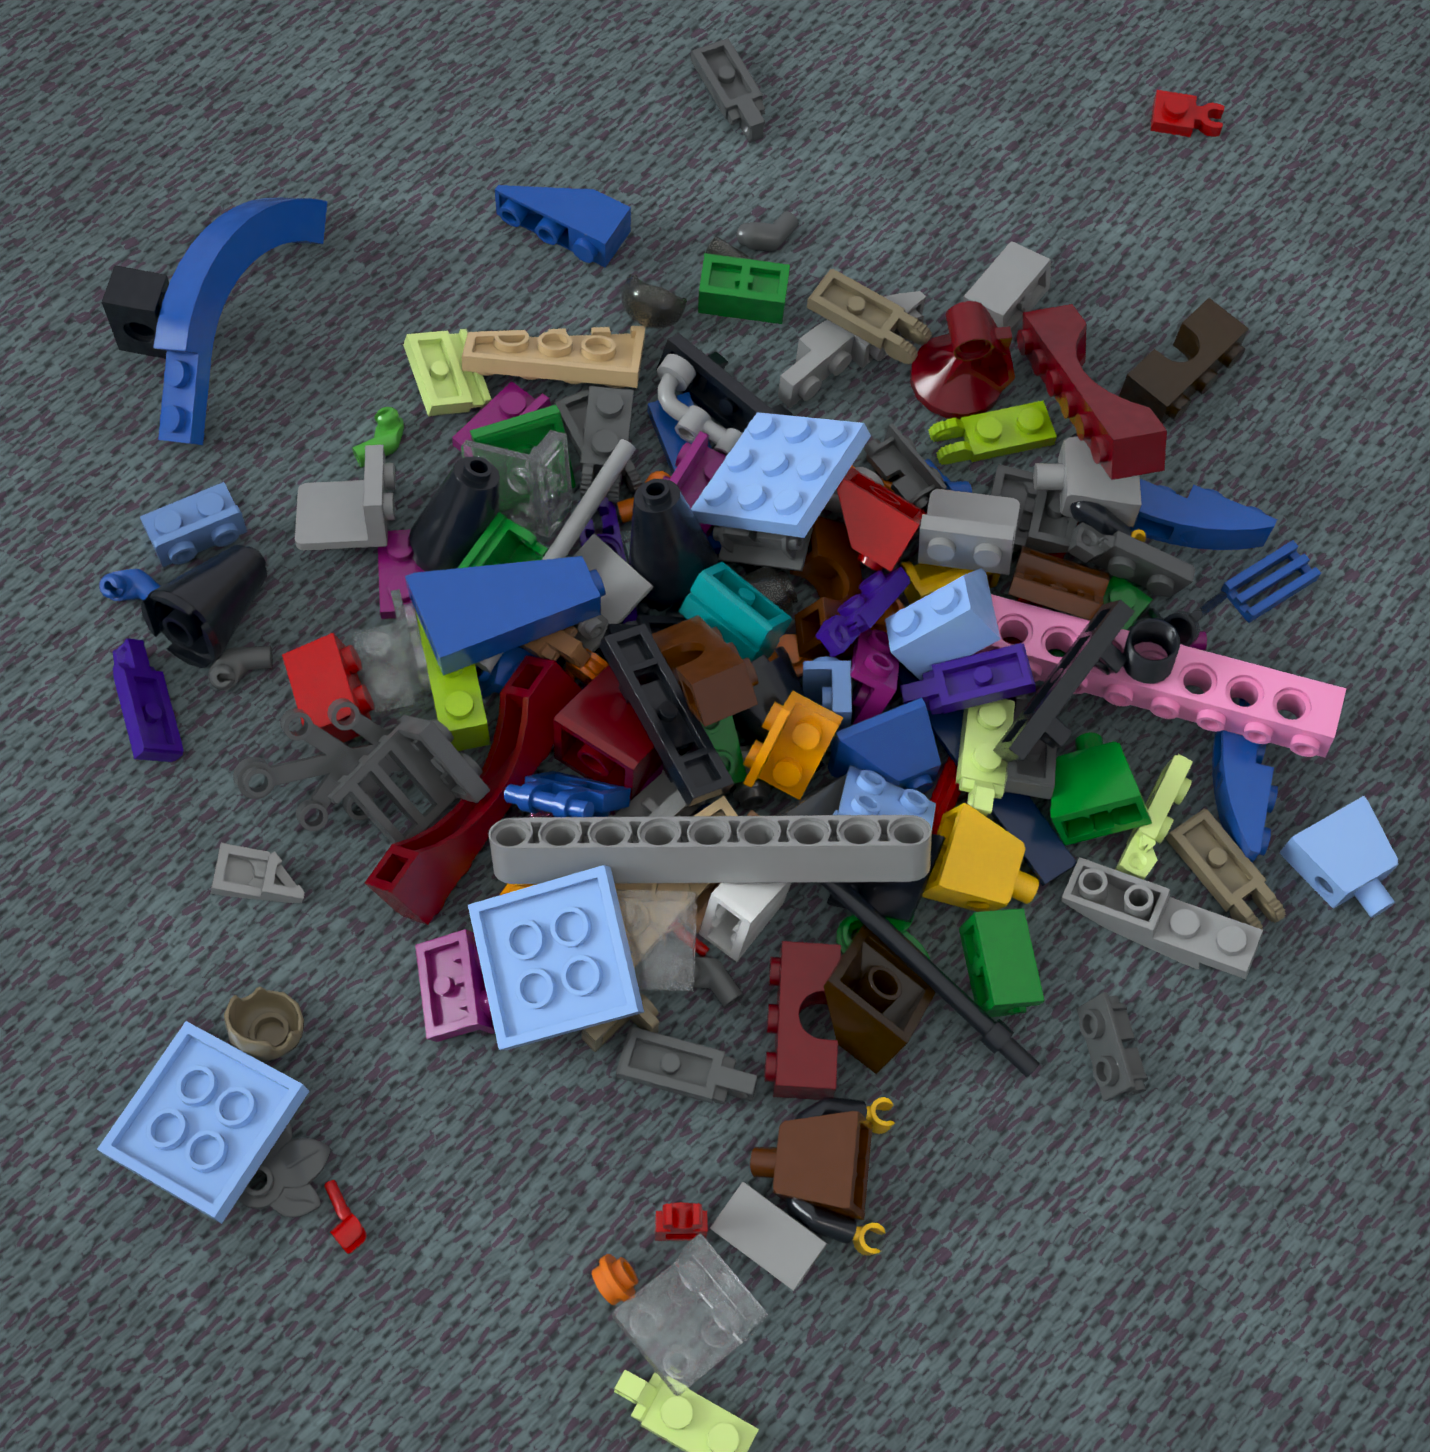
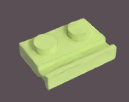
[403,329,492,416]

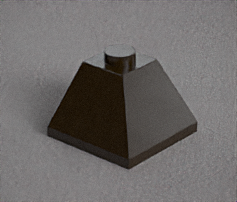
[824,924,936,1074]

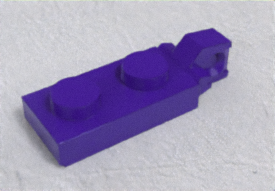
[815,567,911,658]
[112,638,184,762]
[900,643,1036,715]

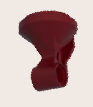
[910,301,1015,419]

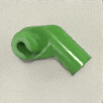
[352,407,404,468]

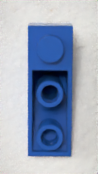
[495,185,631,268]

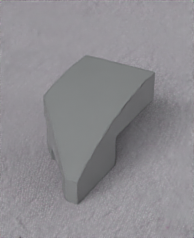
[210,843,305,903]

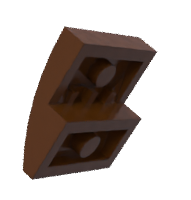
[1008,546,1109,620]

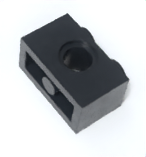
[102,265,169,359]

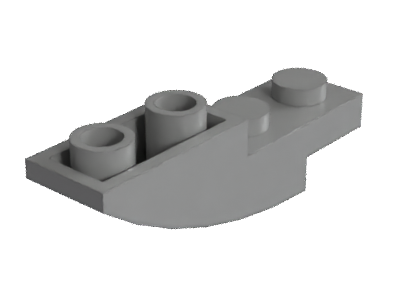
[778,291,926,408]
[1062,857,1263,979]

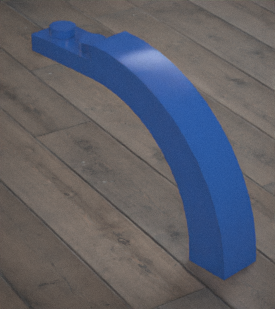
[154,197,328,445]

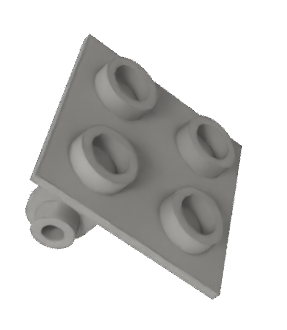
[573,534,653,652]

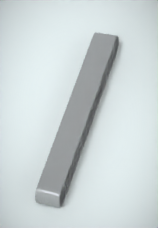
[488,815,932,884]

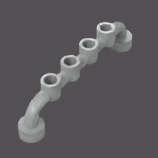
[657,354,884,513]

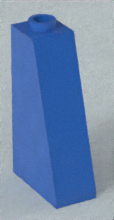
[405,556,606,676]

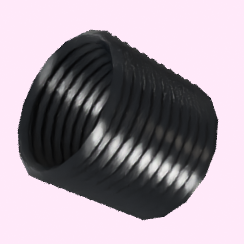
[1123,618,1180,684]

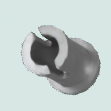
[733,745,771,809]

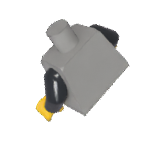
[1033,433,1146,542]

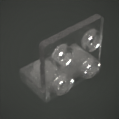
[461,430,573,537]
[351,589,432,720]
[612,1233,769,1396]

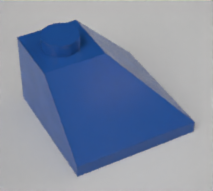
[827,697,941,794]

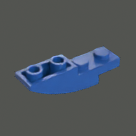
[1130,479,1277,550]
[1212,698,1278,863]

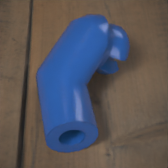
[99,569,161,601]

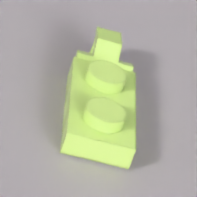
[956,699,1015,816]
[1115,754,1193,880]
[614,1370,759,1452]

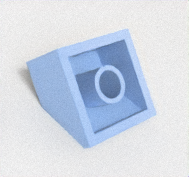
[885,568,1001,681]

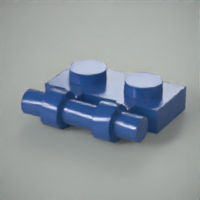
[504,771,631,818]

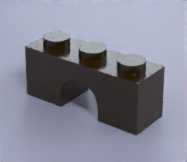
[1119,298,1249,424]

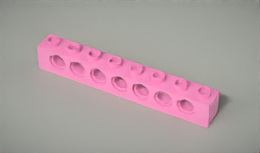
[972,594,1346,758]

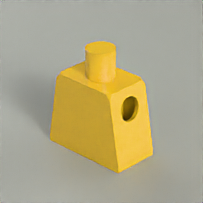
[922,803,1039,912]

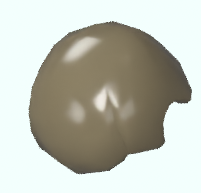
[224,987,304,1062]

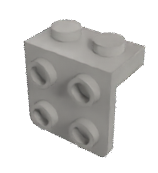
[295,445,396,550]
[918,489,1020,575]

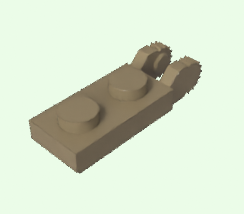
[807,269,932,365]
[1165,808,1286,931]

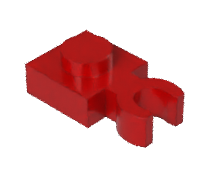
[1150,90,1225,137]
[655,1202,708,1241]

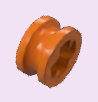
[566,648,609,685]

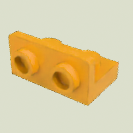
[743,691,844,800]

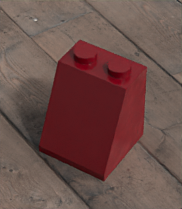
[553,665,684,801]

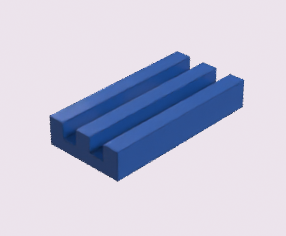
[1221,540,1321,623]

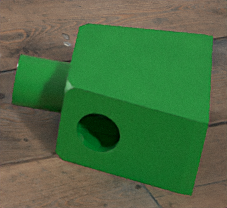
[1050,732,1152,846]

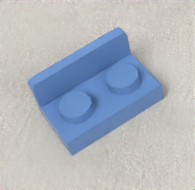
[140,482,247,567]
[802,656,852,752]

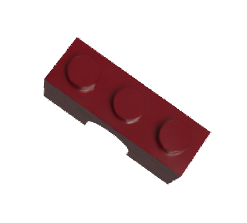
[764,941,841,1100]

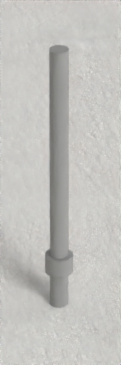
[475,439,636,673]

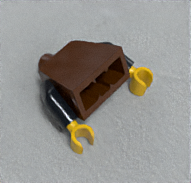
[750,1097,895,1256]

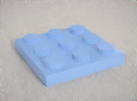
[691,412,871,538]
[468,865,644,1050]
[97,1021,309,1224]

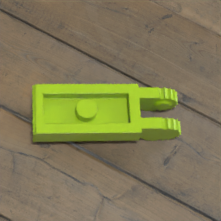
[928,400,1057,465]

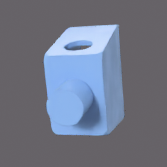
[1280,796,1398,918]

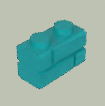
[679,562,792,662]

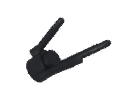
[1147,592,1227,647]

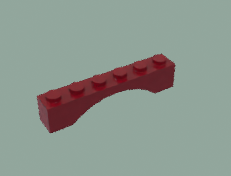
[1017,304,1167,480]
[365,655,582,925]

